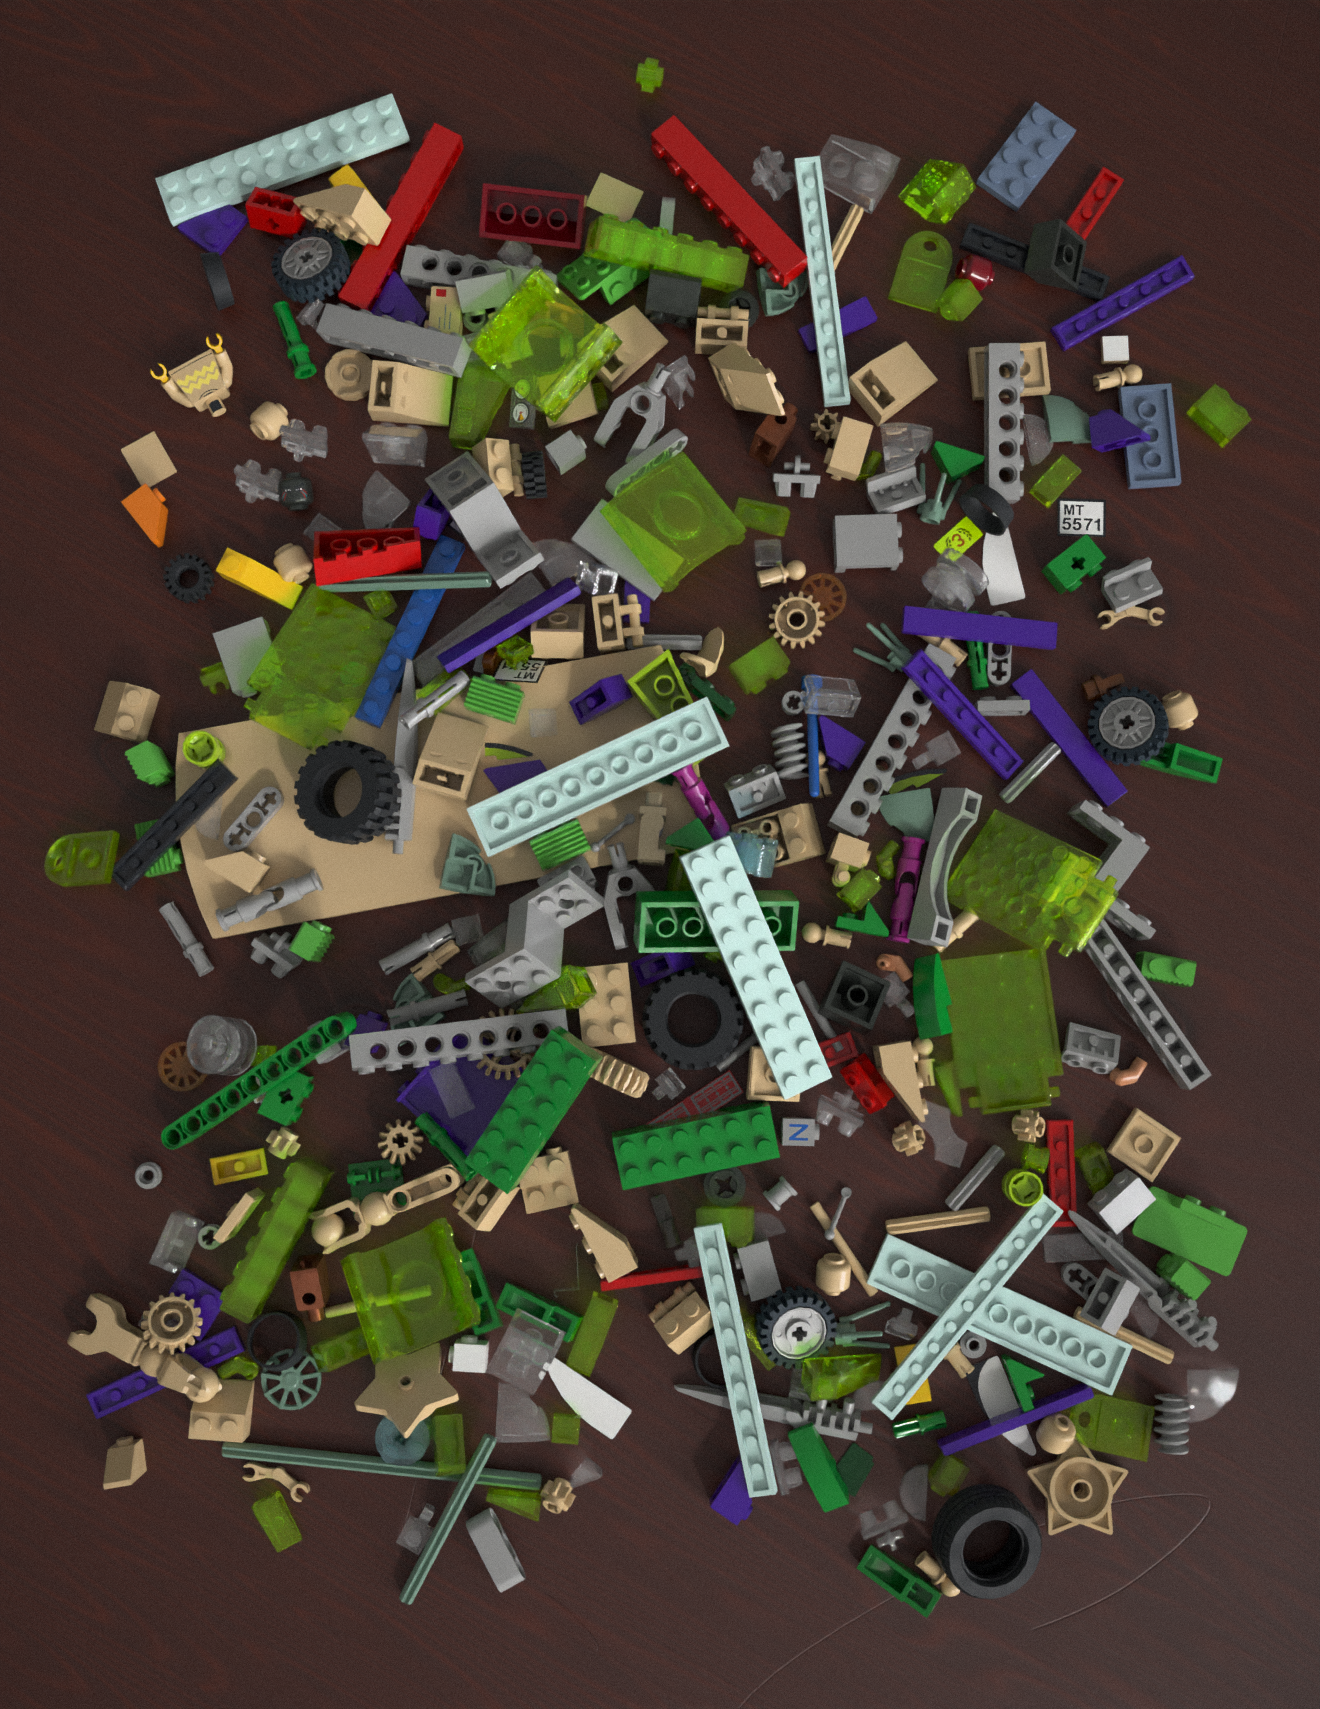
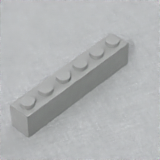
[316,303,472,378]

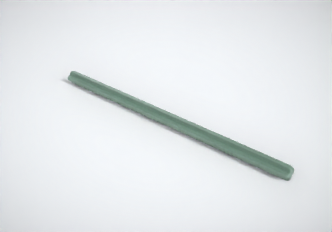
[222,1441,542,1490]

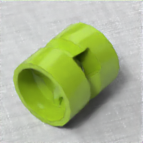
[182,731,226,769]
[1002,1168,1043,1206]

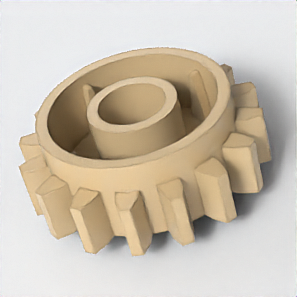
[769,592,825,649]
[141,1292,203,1355]

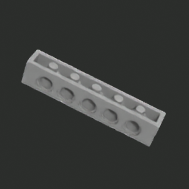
[400,245,558,309]
[984,343,1024,504]

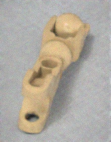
[308,1163,465,1254]
[67,1293,222,1403]

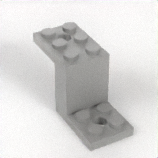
[425,451,544,589]
[1067,800,1156,941]
[465,870,604,1009]

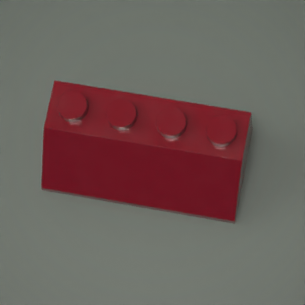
[479,183,587,249]

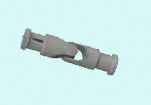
[215,868,324,932]

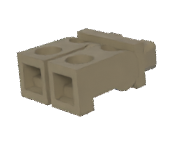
[638,792,667,866]

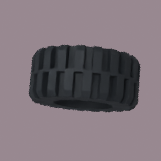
[294,740,401,845]
[642,968,744,1070]

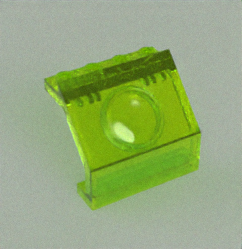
[468,265,623,422]
[600,451,747,592]
[340,1217,481,1365]

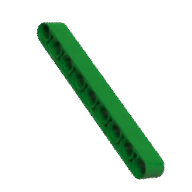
[161,1012,357,1150]

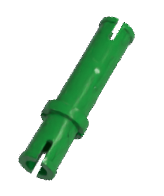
[965,611,989,690]
[415,1112,478,1181]

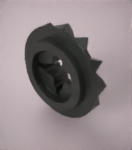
[719,290,759,327]
[703,1167,746,1207]

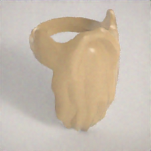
[680,627,724,678]

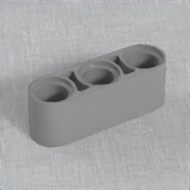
[466,1507,526,1592]

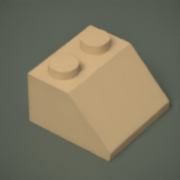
[531,604,585,660]
[94,681,160,743]
[188,1378,255,1443]

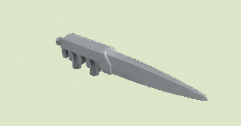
[383,658,418,854]
[1068,1210,1219,1351]
[674,1384,873,1441]

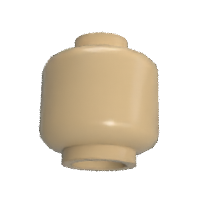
[250,401,289,440]
[273,543,312,584]
[1162,690,1199,731]
[816,1253,851,1296]
[1036,1412,1076,1454]

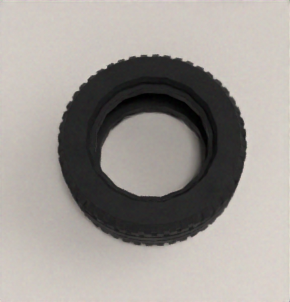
[931,1484,1042,1599]

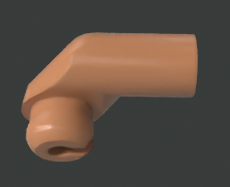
[876,953,913,983]
[1109,1057,1148,1086]

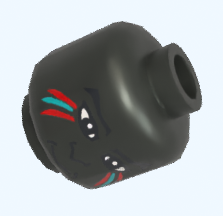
[278,472,314,511]

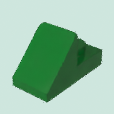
[834,901,889,937]
[1000,1354,1044,1413]

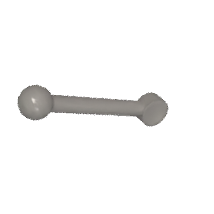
[590,814,635,852]
[824,1187,852,1240]

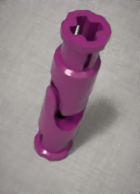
[671,763,740,850]
[886,836,925,943]

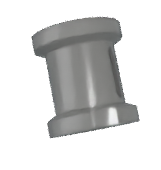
[762,1176,798,1211]

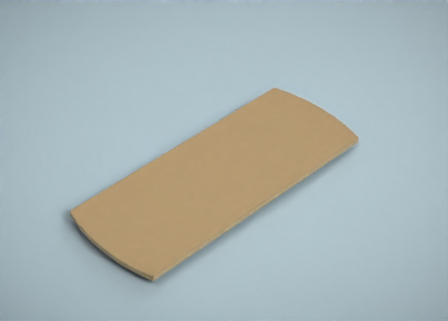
[176,645,700,939]

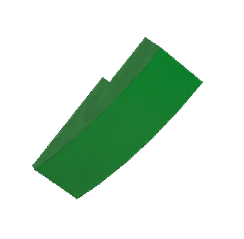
[1140,742,1223,784]
[913,953,953,1040]
[447,1248,504,1336]
[495,1282,584,1343]
[788,1422,849,1513]
[857,1544,943,1618]

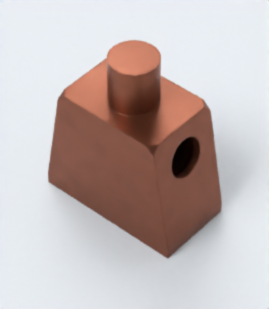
[748,403,798,468]
[290,1253,330,1322]

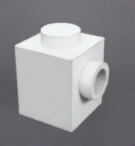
[449,1335,489,1373]

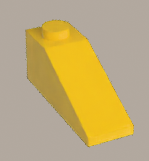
[216,548,303,610]

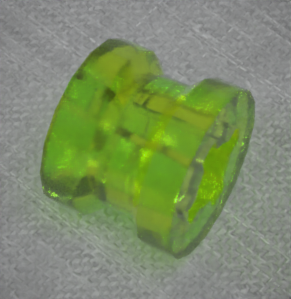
[1021,1143,1050,1174]

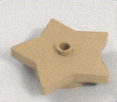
[354,1343,459,1438]
[1025,1433,1128,1535]

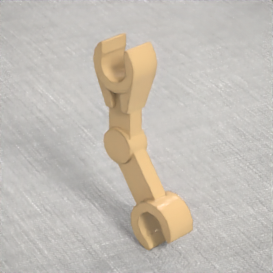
[1096,606,1165,629]
[242,1461,310,1502]

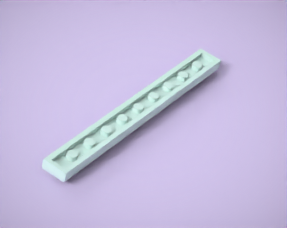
[794,156,851,407]
[870,1194,1064,1420]
[694,1222,778,1498]

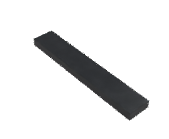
[959,222,1110,302]
[107,759,239,891]

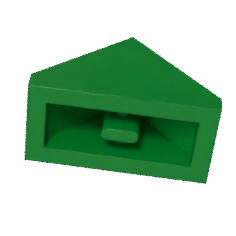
[931,441,985,485]
[665,817,713,851]

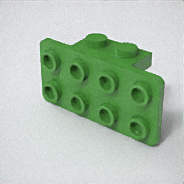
[557,218,660,305]
[1131,1186,1247,1276]

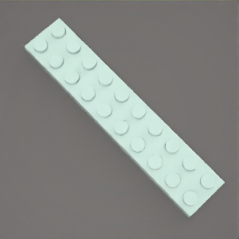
[155,93,410,227]
[467,697,729,857]
[679,835,832,1100]
[866,1233,1133,1396]

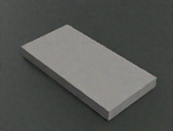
[571,499,685,601]

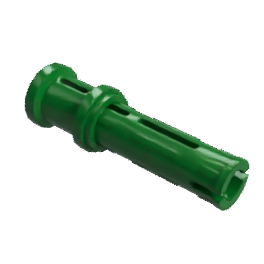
[272,301,317,379]

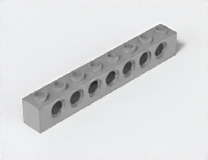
[827,643,957,838]
[1062,898,1211,1090]
[349,1009,568,1075]

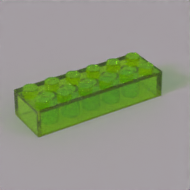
[584,214,749,293]
[219,1157,334,1324]

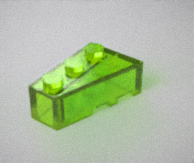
[449,363,514,450]

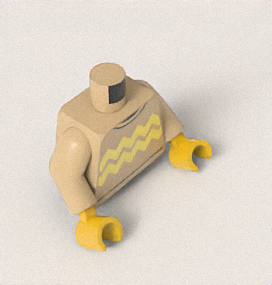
[150,333,233,417]

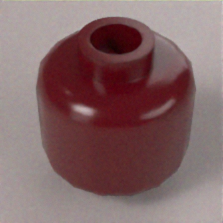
[955,254,995,292]

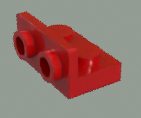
[840,1053,895,1114]

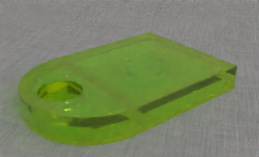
[888,231,953,313]
[44,830,120,887]
[1070,1394,1155,1462]

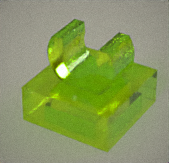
[363,590,399,621]
[497,635,534,670]
[200,662,230,694]

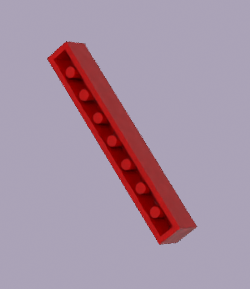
[651,115,808,288]
[338,123,464,312]

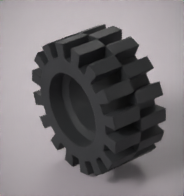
[522,451,547,499]
[163,553,215,604]

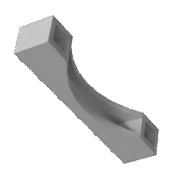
[907,788,982,947]

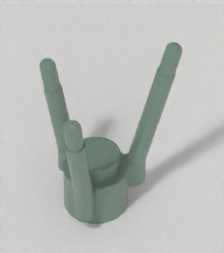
[917,463,962,525]
[853,623,912,672]
[835,1301,891,1349]

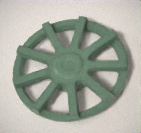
[261,1348,322,1410]

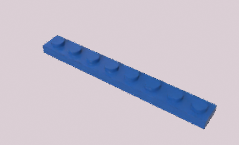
[355,535,466,729]

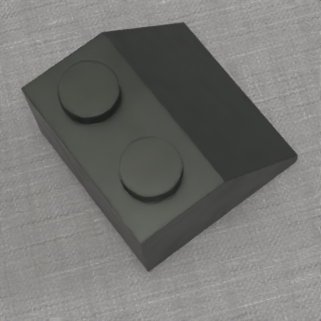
[1024,219,1087,290]
[645,269,702,329]
[817,960,891,1035]

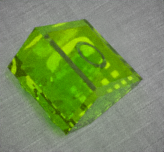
[899,159,976,225]

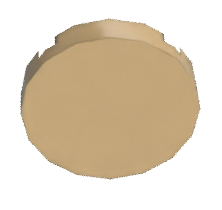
[325,349,372,401]

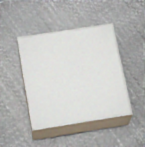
[1100,336,1129,364]

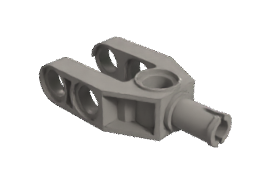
[594,363,671,463]
[603,842,655,950]

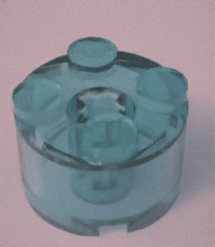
[726,831,778,878]
[375,1416,433,1466]

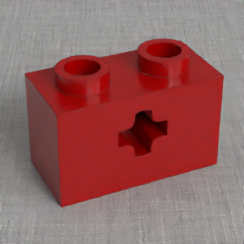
[245,187,307,239]

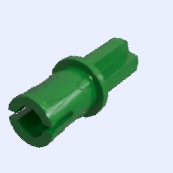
[892,1410,947,1438]

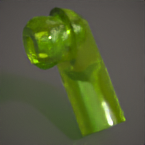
[856,450,882,481]
[876,840,901,880]
[433,973,472,994]
[218,1356,259,1380]

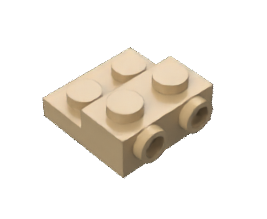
[519,1146,579,1214]

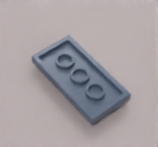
[976,102,1076,212]
[1118,383,1181,489]

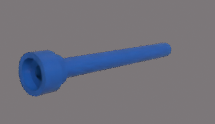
[801,674,822,797]

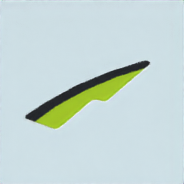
[484,742,533,760]
[889,769,947,794]

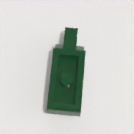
[678,662,737,722]

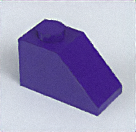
[1089,409,1151,453]
[413,489,450,540]
[569,674,633,725]
[818,715,866,772]
[631,952,695,987]
[344,1011,388,1053]
[709,1454,753,1525]

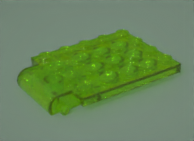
[244,583,397,751]
[947,809,1119,957]
[941,947,1063,1115]

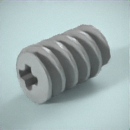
[770,723,809,780]
[1153,1393,1190,1455]

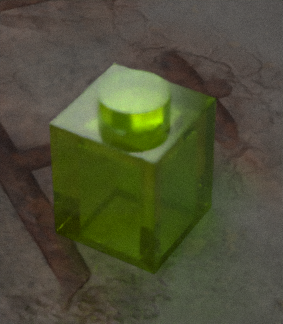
[935,279,983,321]
[927,1452,970,1497]

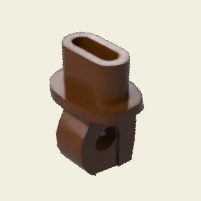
[482,639,510,676]
[1081,673,1125,702]

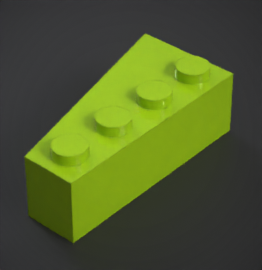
[627,649,706,768]

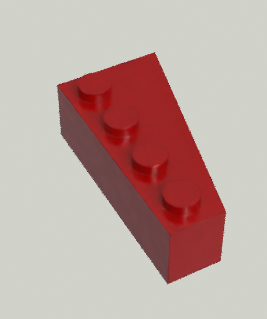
[313,527,422,586]

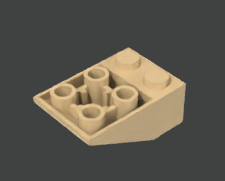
[293,184,391,246]
[577,305,668,392]
[848,341,938,427]
[708,342,785,416]
[368,360,453,427]
[412,712,489,802]
[731,803,826,875]
[872,1040,928,1122]
[569,1203,638,1283]

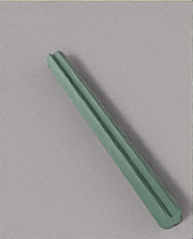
[318,571,492,593]
[399,1433,497,1605]

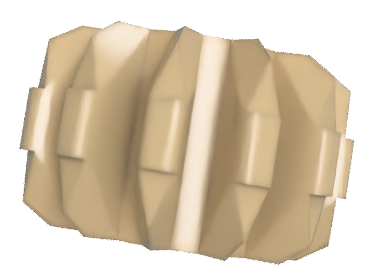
[378,1119,423,1166]

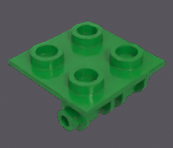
[347,1158,407,1216]

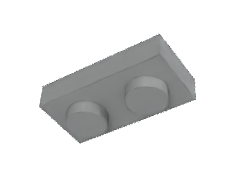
[974,696,1030,716]

